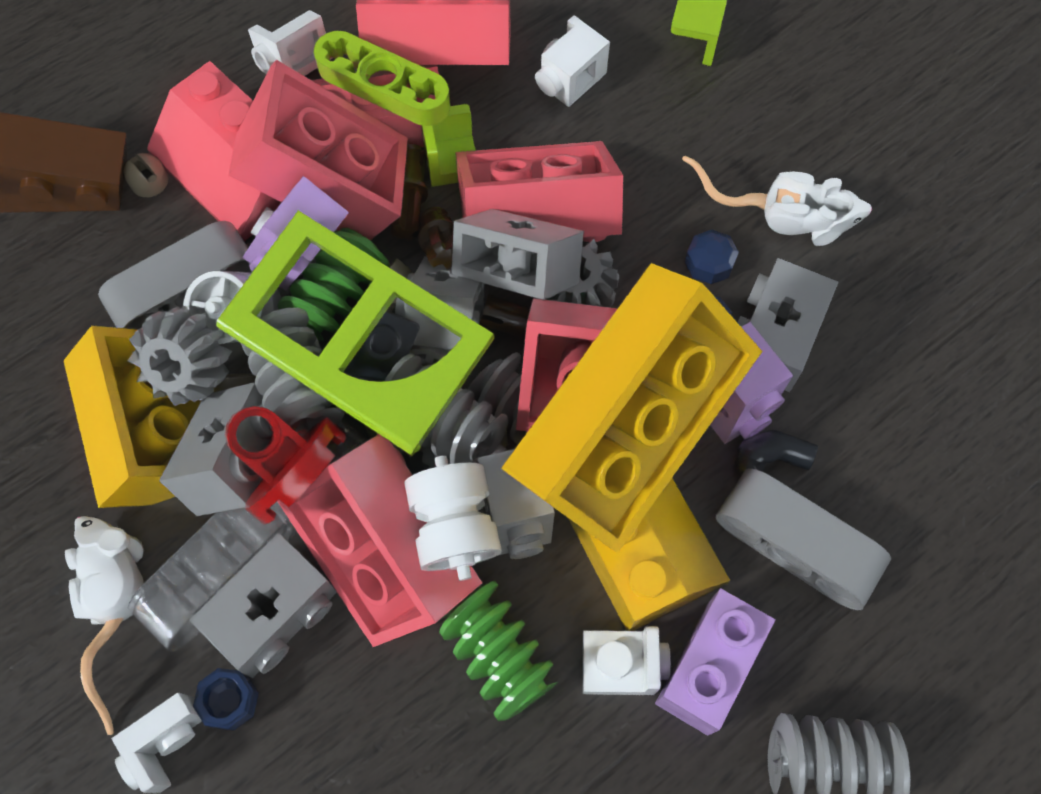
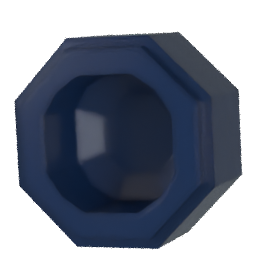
[684,229,739,284]
[193,668,259,731]

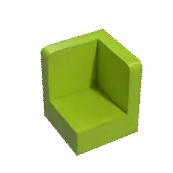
[671,0,727,66]
[421,104,476,187]

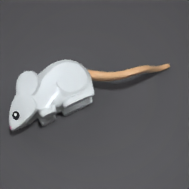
[683,156,872,246]
[65,516,144,735]

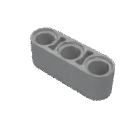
[98,221,252,329]
[716,469,891,610]

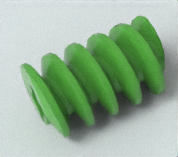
[277,228,390,343]
[439,580,558,721]

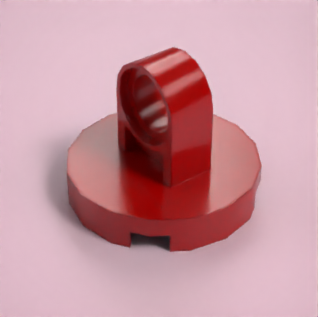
[225,406,346,525]

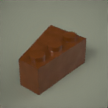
[0,112,127,213]

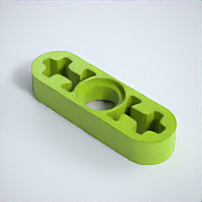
[314,31,450,126]

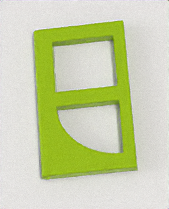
[216,210,494,456]

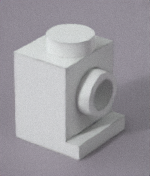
[535,15,610,107]

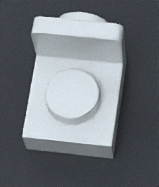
[248,10,333,76]
[582,626,671,695]
[111,693,202,793]

